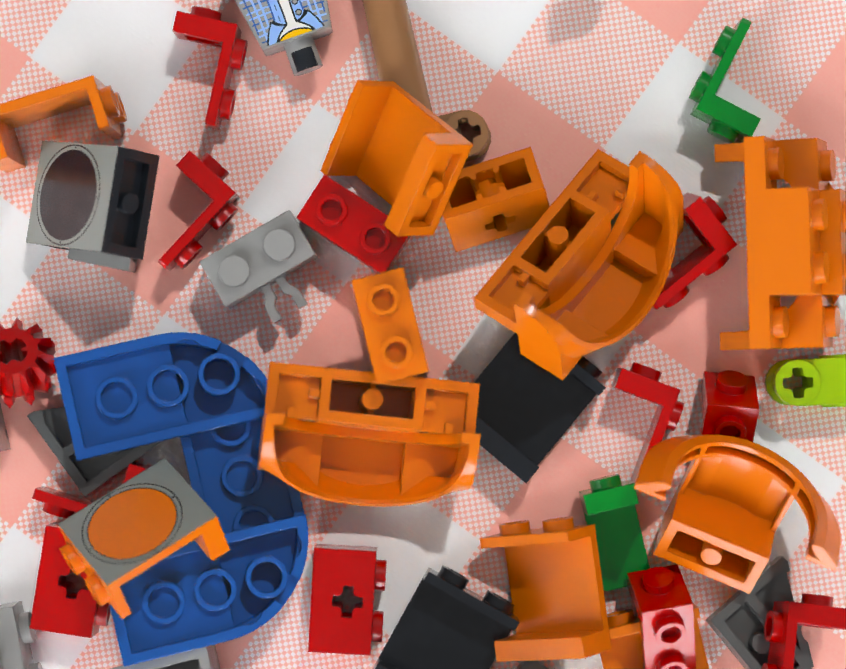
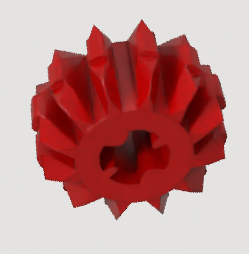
[0,317,57,408]

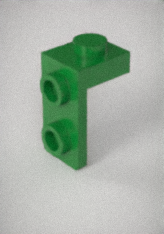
[688,17,761,143]
[579,474,650,591]

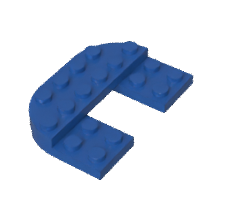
[53,332,308,667]

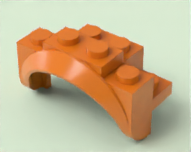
[714,136,846,350]
[474,149,684,380]
[257,362,481,507]

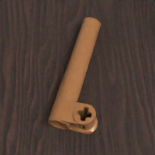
[362,0,491,162]

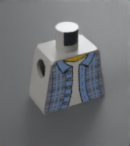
[235,0,333,76]

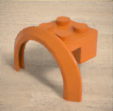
[634,435,841,594]

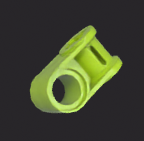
[764,354,846,407]

